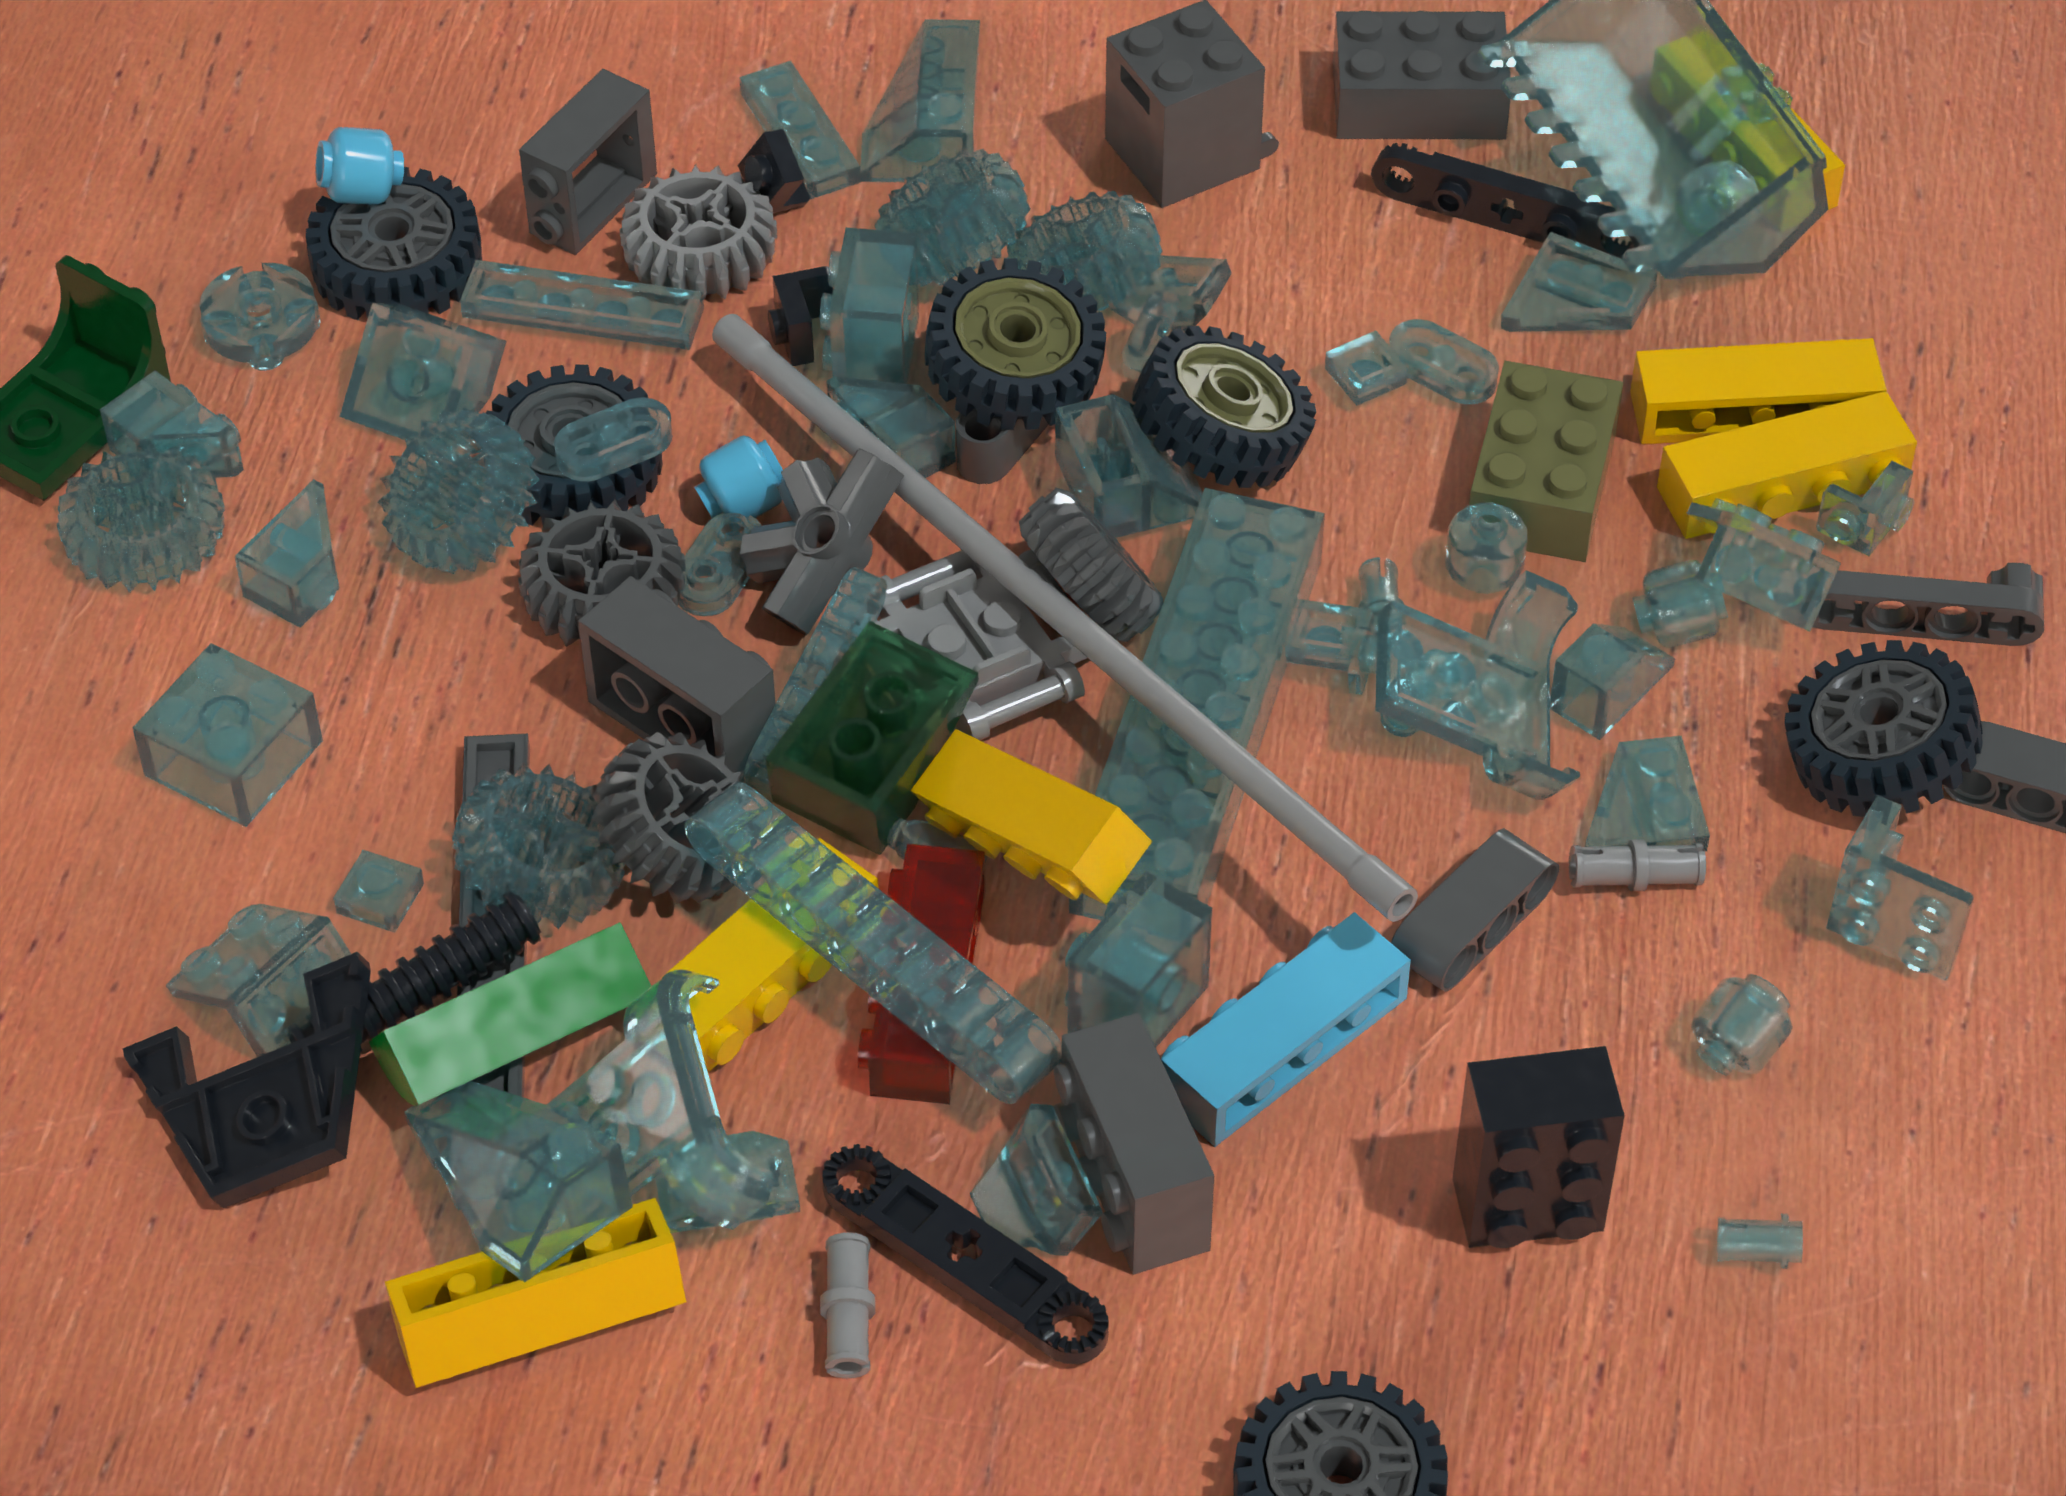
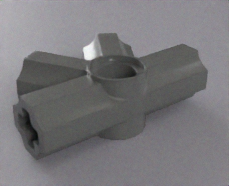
[740,448,904,635]

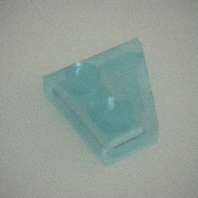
[1501,232,1657,332]
[1585,736,1710,851]

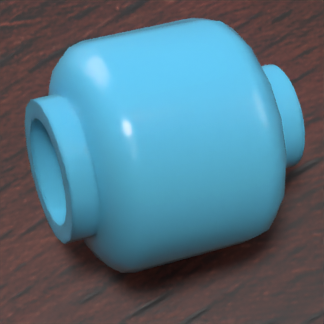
[315,127,404,205]
[694,435,783,526]

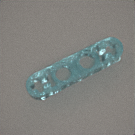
[744,567,887,797]

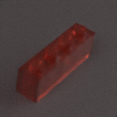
[858,843,986,1105]

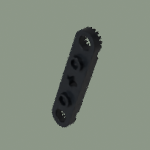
[1371,143,1652,265]
[822,1144,1109,1364]

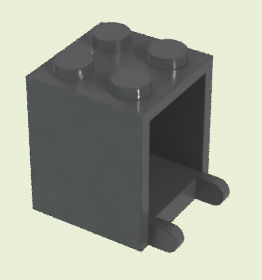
[1105,0,1279,208]

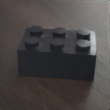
[1453,1046,1625,1248]

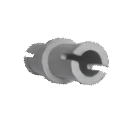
[1569,839,1706,891]
[820,1232,875,1378]

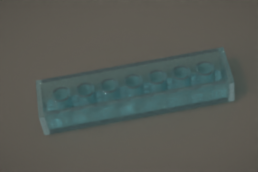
[1069,488,1325,942]

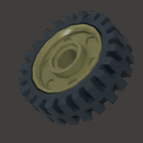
[924,258,1106,430]
[1132,326,1316,488]

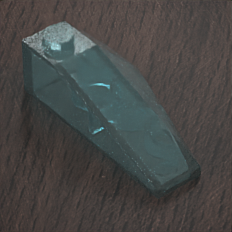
[860,19,980,183]
[404,1081,633,1282]

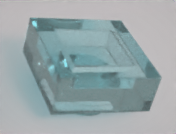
[1325,330,1408,406]
[333,850,424,933]

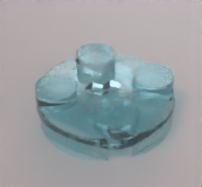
[199,263,321,371]

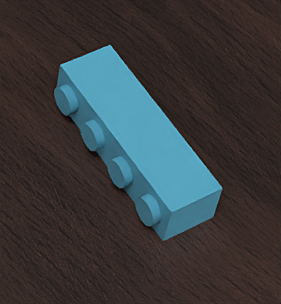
[1161,912,1411,1147]

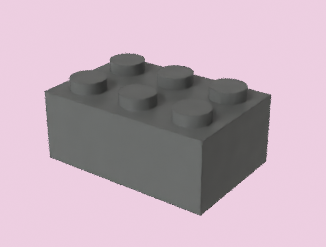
[1333,11,1512,139]
[578,576,779,784]
[1053,1012,1214,1275]

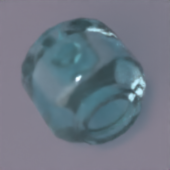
[1675,160,1759,240]
[1445,502,1527,594]
[1632,560,1728,648]
[1691,974,1792,1075]

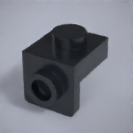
[738,129,810,213]
[768,266,835,366]

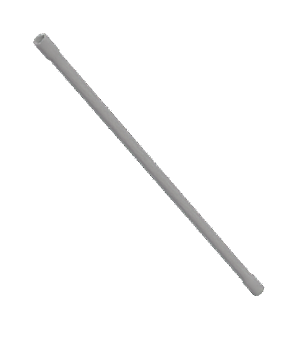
[712,314,1418,922]

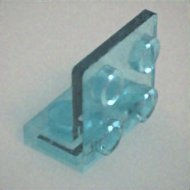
[1687,498,1841,632]
[1826,795,1974,980]
[166,904,351,1057]

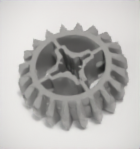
[620,164,777,303]

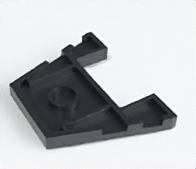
[123,951,371,1208]

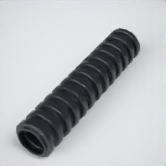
[287,891,541,1052]

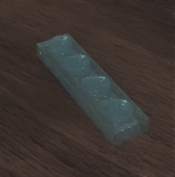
[460,260,704,350]

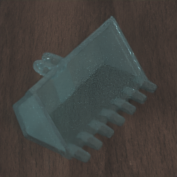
[1477,0,1828,279]

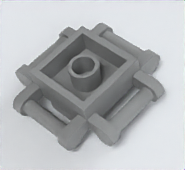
[846,549,1087,740]

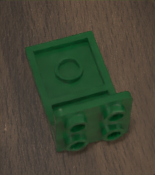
[0,255,171,501]

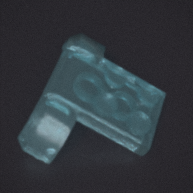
[1375,570,1580,800]
[538,969,775,1230]

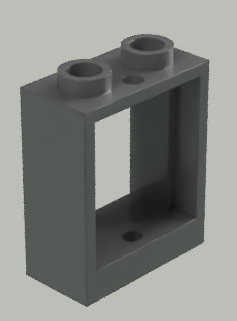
[519,69,657,255]

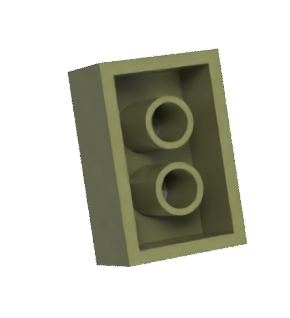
[1465,360,1624,562]

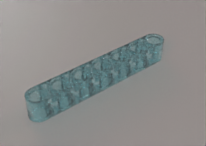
[684,781,1062,1104]

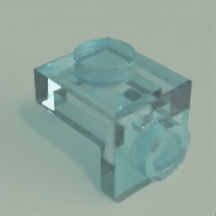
[1816,461,1914,556]

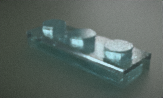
[739,60,861,200]

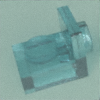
[1285,599,1384,695]

